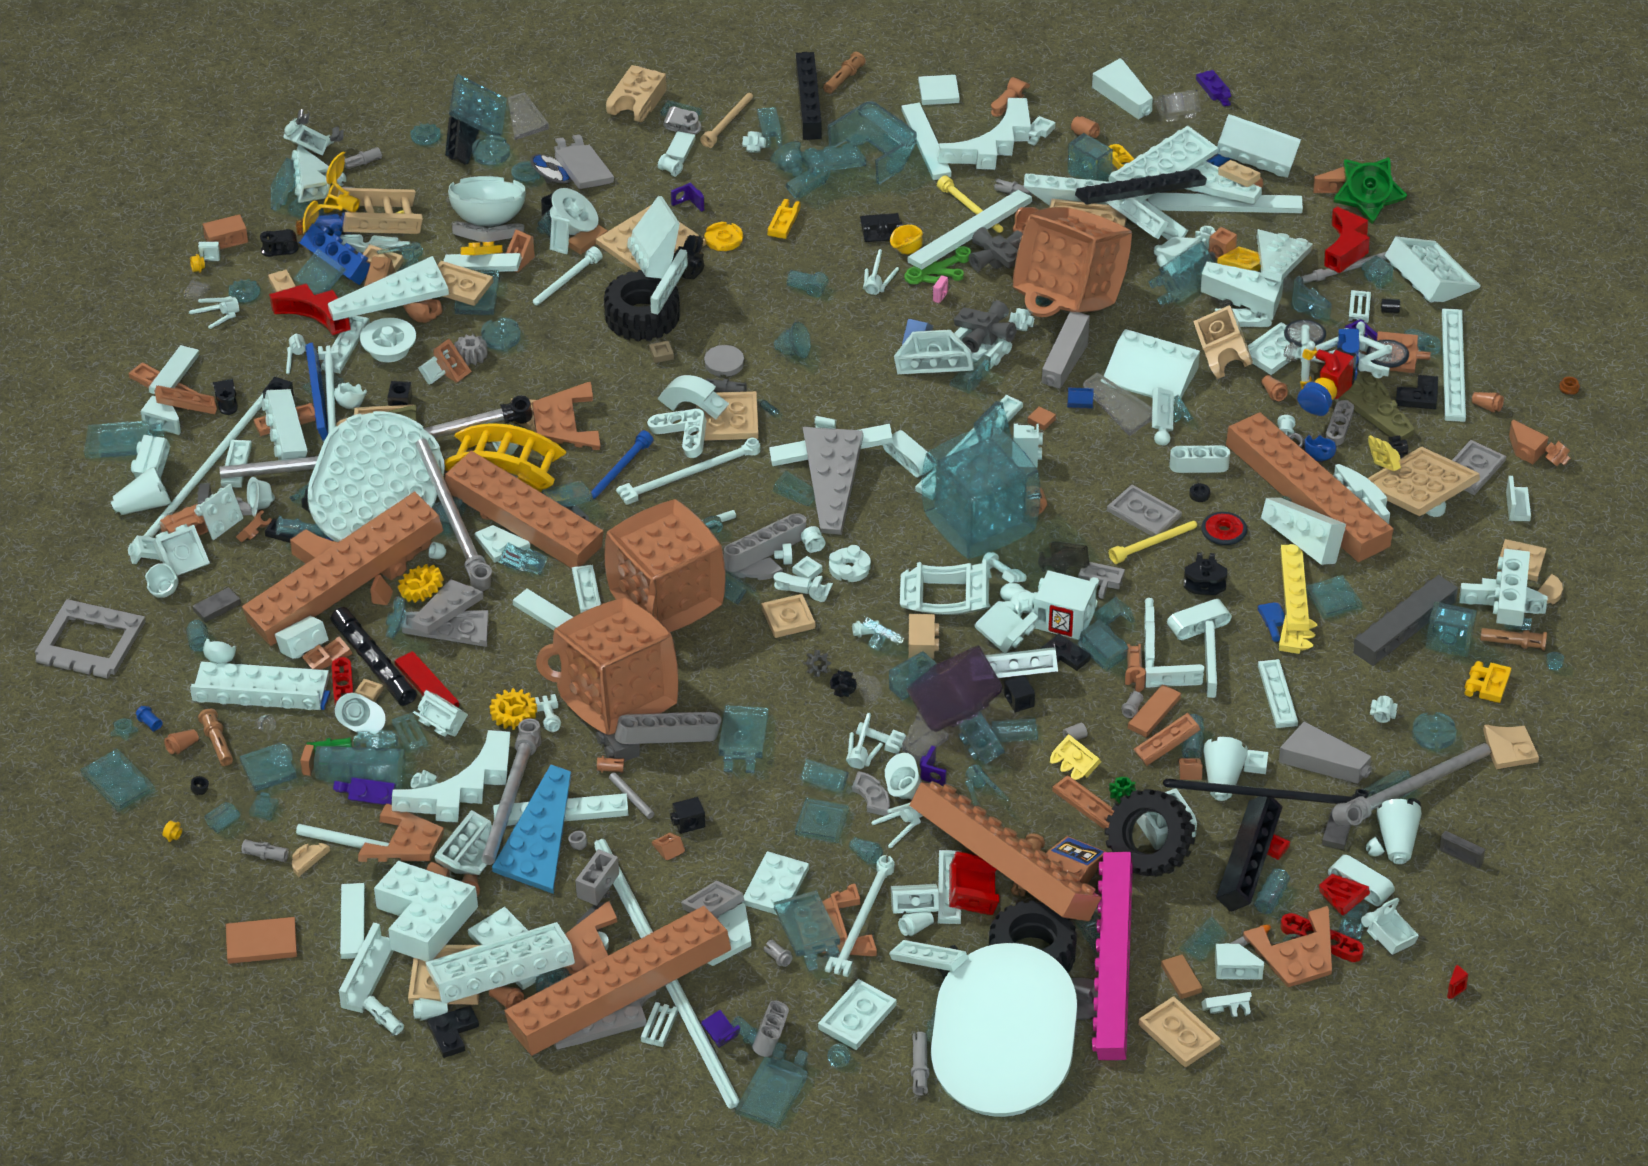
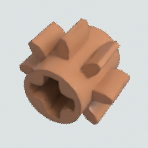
[1545,441,1571,466]

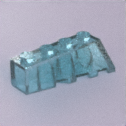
[314,746,406,789]

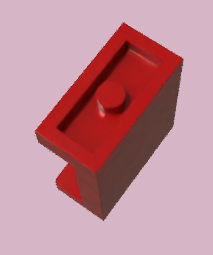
[949,852,999,915]

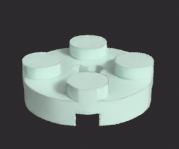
[829,545,871,582]

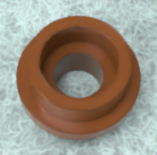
[1559,376,1580,395]

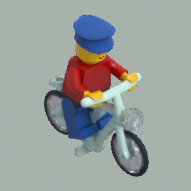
[1284,319,1409,416]

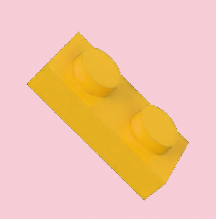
[461,241,503,255]

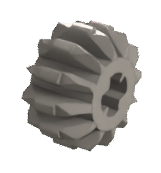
[454,334,488,366]

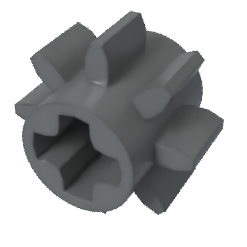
[803,650,831,677]

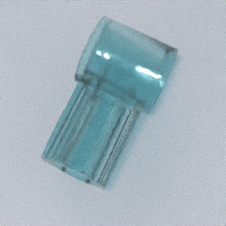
[787,270,829,298]

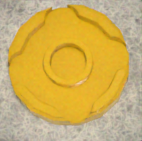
[704,222,743,251]

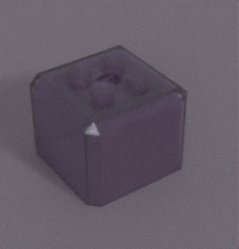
[906,645,1002,732]

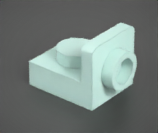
[128,535,159,564]

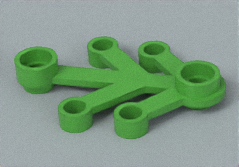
[904,246,971,285]

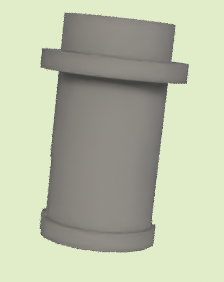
[1121,691,1144,718]
[764,940,793,967]

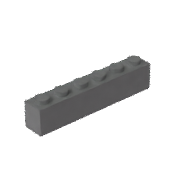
[1353,575,1458,666]

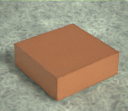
[1027,406,1056,430]
[300,745,316,776]

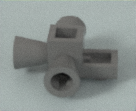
[969,227,1023,271]
[953,301,1016,353]

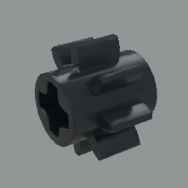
[1388,435,1408,459]
[830,670,857,697]

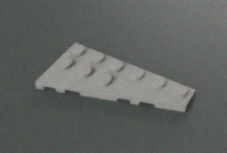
[803,427,864,535]

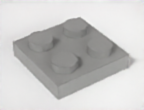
[681,880,745,919]

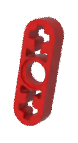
[332,657,353,706]

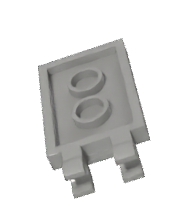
[554,135,614,189]

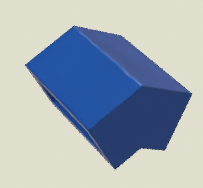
[1067,387,1094,408]

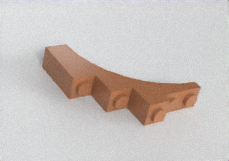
[290,529,431,580]

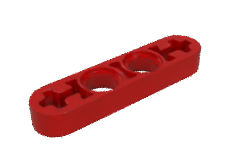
[1280,913,1364,962]

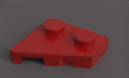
[1319,874,1370,916]

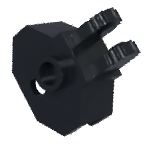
[672,235,705,279]
[1184,552,1227,595]

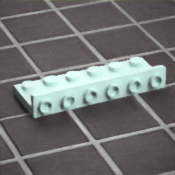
[1109,126,1218,202]
[190,662,329,710]
[425,922,575,1004]

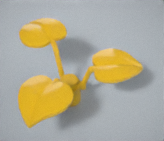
[303,152,360,233]

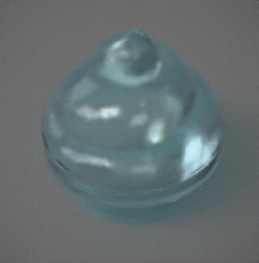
[828,1044,851,1067]

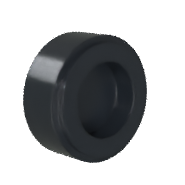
[1189,483,1210,502]

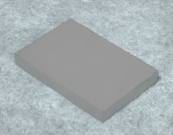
[1452,440,1506,495]
[1107,485,1182,537]

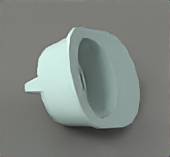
[247,477,275,517]
[335,693,386,736]
[885,753,922,800]

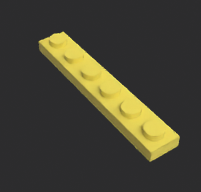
[1280,544,1309,631]

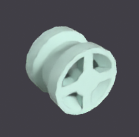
[801,526,825,553]

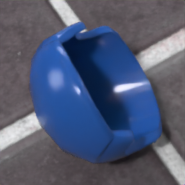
[1304,435,1336,461]

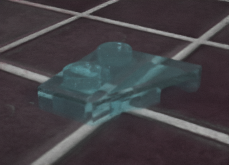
[1291,276,1331,322]

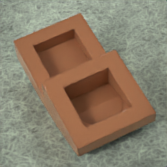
[302,636,353,670]

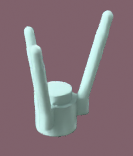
[863,249,899,295]
[189,296,239,329]
[286,334,322,374]
[846,713,883,769]
[871,802,923,848]

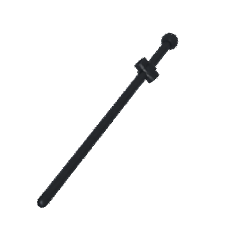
[1163,779,1421,808]

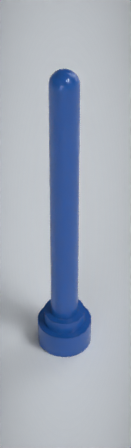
[590,430,654,499]

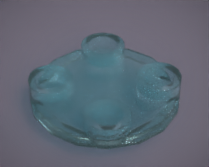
[386,596,406,639]

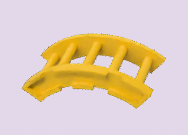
[444,424,566,492]

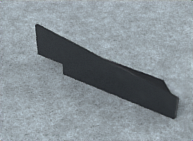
[445,100,483,165]

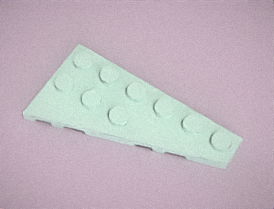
[1185,161,1262,204]
[1256,229,1313,282]
[328,256,449,321]

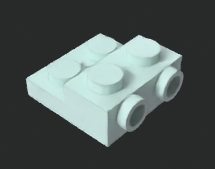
[152,524,210,576]

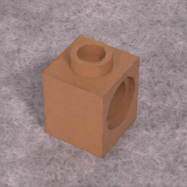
[1209,227,1237,259]

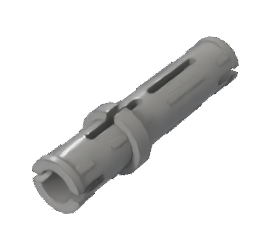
[911,1032,929,1096]

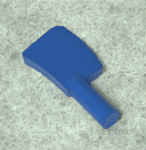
[1258,602,1285,642]

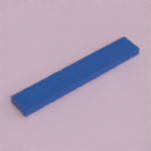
[306,342,328,441]

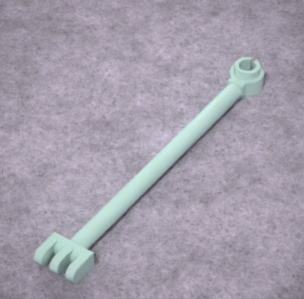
[318,345,339,434]
[616,438,761,505]
[825,855,894,977]

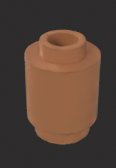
[1071,116,1100,141]

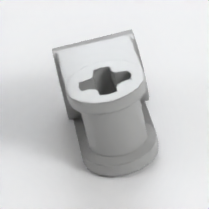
[663,107,702,134]

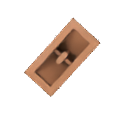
[506,229,535,273]
[433,339,472,383]

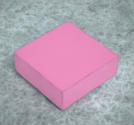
[933,275,948,303]

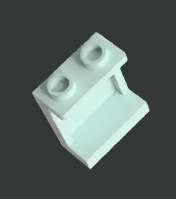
[954,327,1012,370]

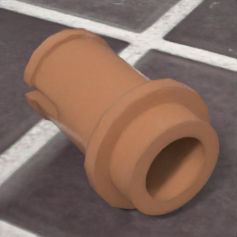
[597,756,624,773]

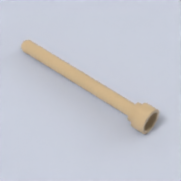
[700,93,753,148]

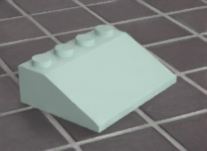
[627,196,680,278]
[1385,236,1481,302]
[1102,329,1200,405]

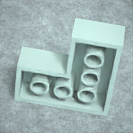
[374,861,478,962]

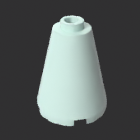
[111,467,171,515]
[1203,737,1248,801]
[1376,799,1422,864]

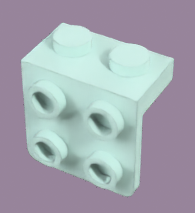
[975,601,1038,653]

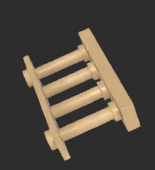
[338,188,423,234]

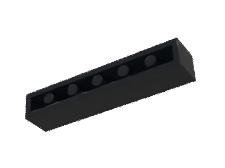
[796,52,822,140]
[1216,797,1283,912]

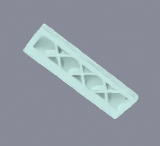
[339,923,394,1013]

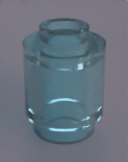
[186,620,210,652]

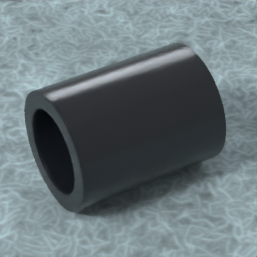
[1381,299,1400,313]

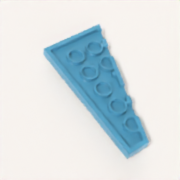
[492,765,571,894]

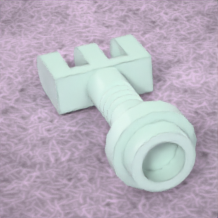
[983,552,1027,583]
[535,694,561,732]
[856,722,907,754]

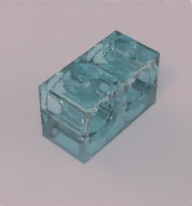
[958,711,1005,765]

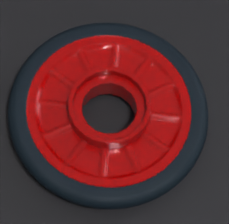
[1201,512,1247,545]

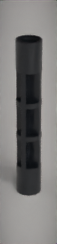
[330,607,417,706]

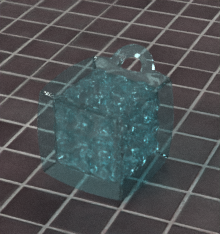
[922,425,1040,559]

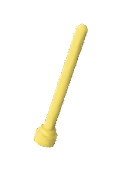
[937,175,1003,233]
[1109,521,1197,564]

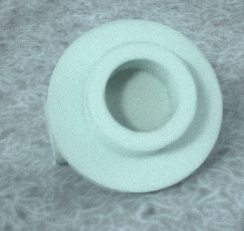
[815,416,837,429]

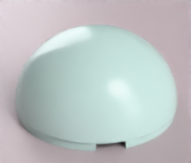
[448,176,526,227]

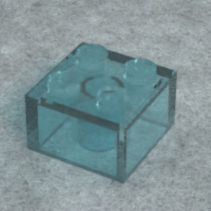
[1067,133,1113,182]
[1426,602,1477,657]

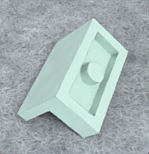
[1506,476,1531,521]

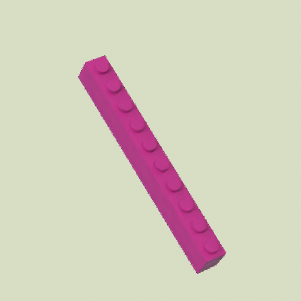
[1092,852,1133,1060]

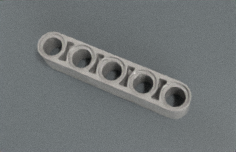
[724,513,807,572]
[614,712,722,744]

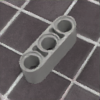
[753,1001,789,1057]

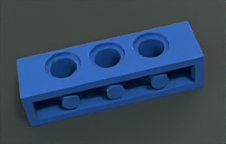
[299,223,370,285]

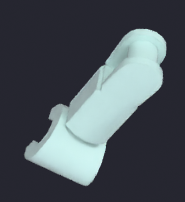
[774,572,833,602]

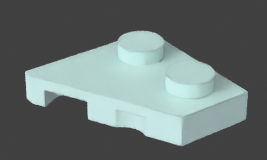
[474,525,530,563]

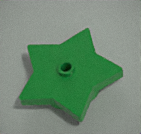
[1334,157,1407,224]

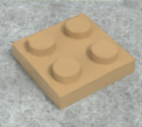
[1496,539,1546,582]
[762,594,815,638]

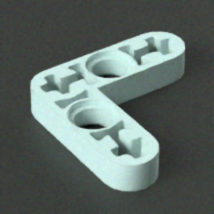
[647,409,707,458]

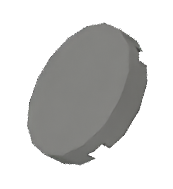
[704,345,744,377]

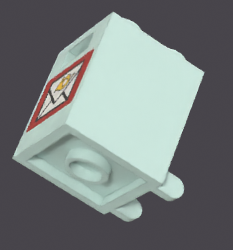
[1032,570,1099,641]

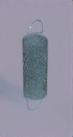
[759,399,781,417]

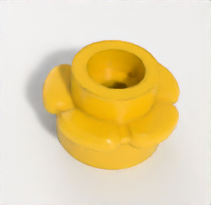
[190,254,205,273]
[162,821,183,842]

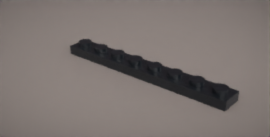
[1075,169,1207,205]

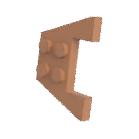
[532,382,600,450]
[358,804,444,862]
[794,884,877,956]
[563,901,617,977]
[1243,906,1332,987]

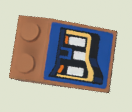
[1046,836,1106,884]

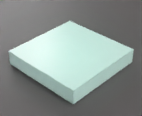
[918,75,959,105]

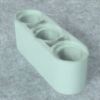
[883,430,935,477]
[1169,445,1230,473]
[1167,599,1232,640]
[1328,855,1395,907]

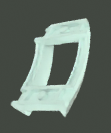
[900,559,992,615]

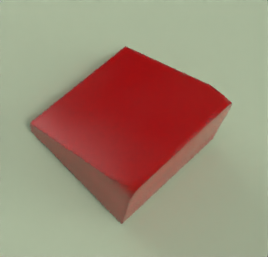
[1447,965,1468,999]

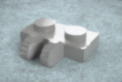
[1078,561,1125,599]

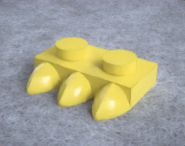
[1368,436,1401,471]
[1279,615,1317,654]
[1050,734,1101,780]

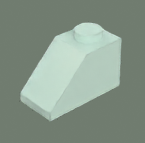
[141,396,181,435]
[1215,943,1264,979]

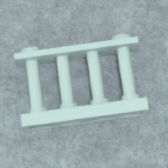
[1106,197,1188,240]

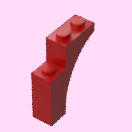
[1324,206,1370,273]
[269,283,351,335]

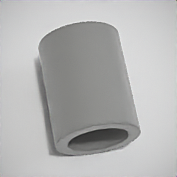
[1063,723,1087,740]

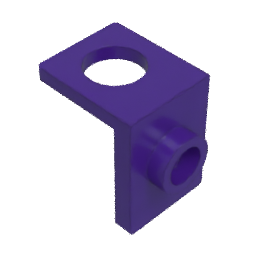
[671,183,705,212]
[919,746,947,786]
[701,1010,740,1048]

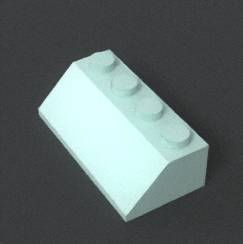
[1217,114,1301,178]

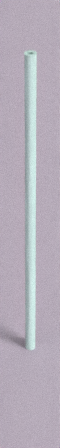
[144,393,263,538]

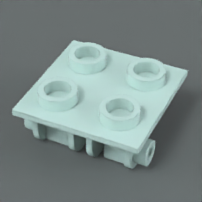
[194,484,243,540]

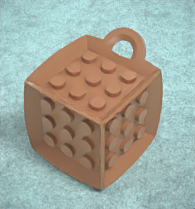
[1013,207,1132,317]
[605,499,726,632]
[536,598,679,735]

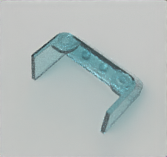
[828,101,917,184]

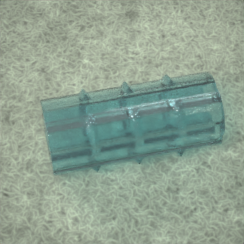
[1182,714,1204,758]
[1254,869,1290,914]

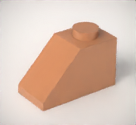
[1509,420,1548,464]

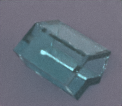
[204,802,241,834]

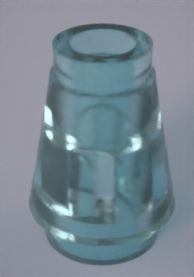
[849,837,883,864]

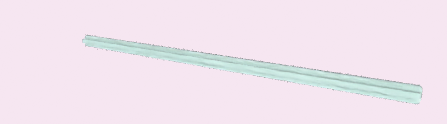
[594,839,740,1109]

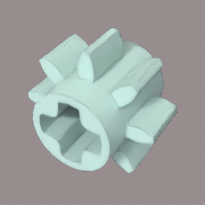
[742,131,766,153]
[1195,226,1216,249]
[1009,308,1035,331]
[1370,696,1398,723]
[411,770,438,789]

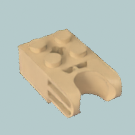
[606,65,666,122]
[1193,305,1253,380]

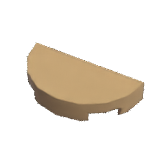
[1538,574,1563,605]
[292,843,330,877]

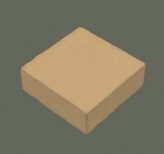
[354,679,384,702]

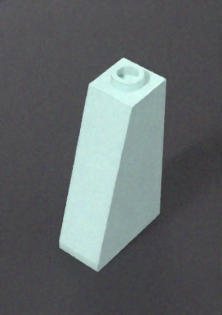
[1092,59,1153,119]

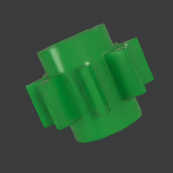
[1109,777,1137,804]

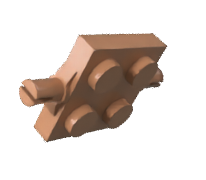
[1362,331,1431,373]

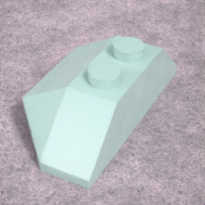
[894,330,974,374]
[435,810,492,875]

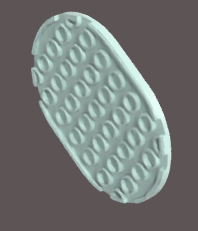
[307,411,445,542]
[931,943,1077,1117]

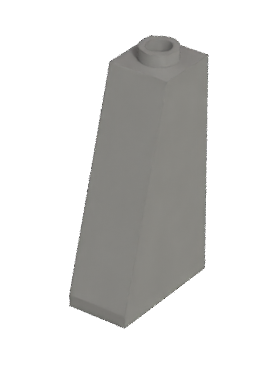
[1042,311,1090,388]
[1279,722,1372,784]

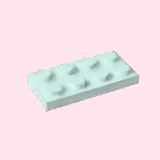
[468,907,557,990]

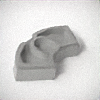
[726,557,783,580]
[852,771,890,816]

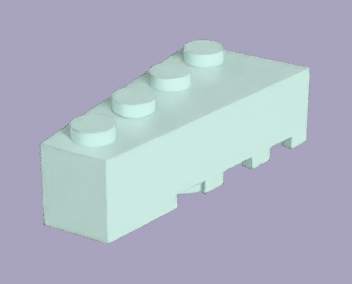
[1201,262,1284,320]
[1261,498,1346,565]

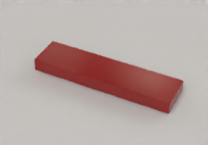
[394,651,459,707]

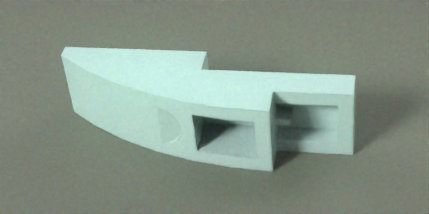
[1333,464,1390,524]
[1459,578,1548,614]

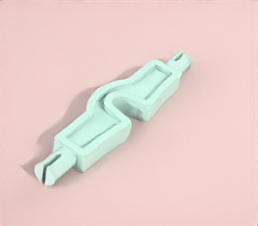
[340,234,410,253]
[1145,598,1155,667]

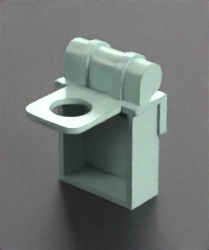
[1361,898,1419,955]

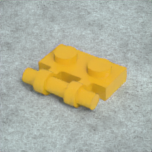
[1464,661,1512,703]

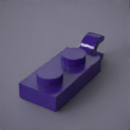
[1196,70,1231,107]
[333,777,396,805]

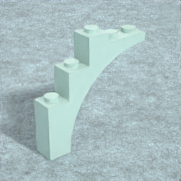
[937,98,1031,170]
[392,730,510,822]

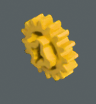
[397,564,444,603]
[490,688,537,730]

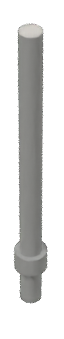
[1300,251,1387,284]

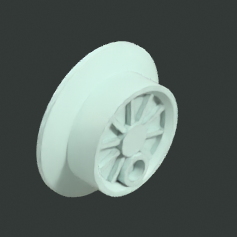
[550,188,598,235]
[360,318,416,362]

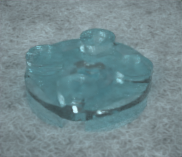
[472,135,510,167]
[481,318,521,352]
[1412,712,1456,752]
[354,730,398,748]

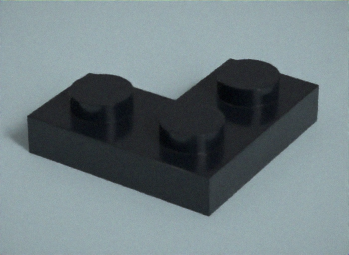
[1396,375,1438,409]
[1040,634,1091,671]
[427,1005,479,1058]

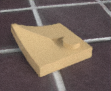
[1483,725,1539,769]

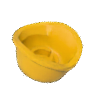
[890,225,923,255]

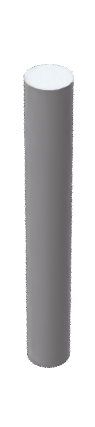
[609,772,655,819]

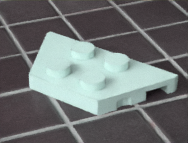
[707,903,751,966]

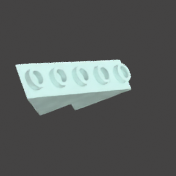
[291,145,331,203]
[1024,174,1112,206]

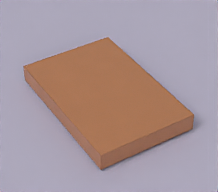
[226,917,297,964]

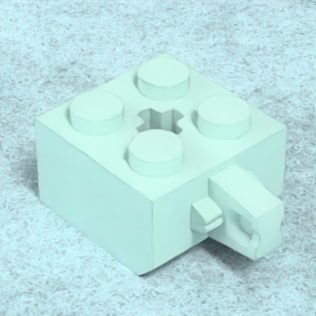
[1136,789,1197,850]

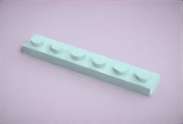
[493,793,628,826]

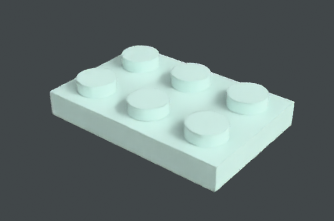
[1248,322,1311,375]
[742,851,809,917]
[818,979,896,1050]

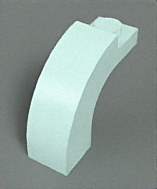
[658,375,729,420]

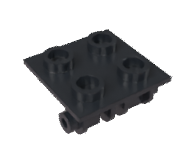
[860,213,902,242]

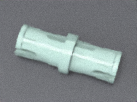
[363,996,404,1036]

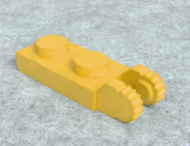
[767,199,801,239]

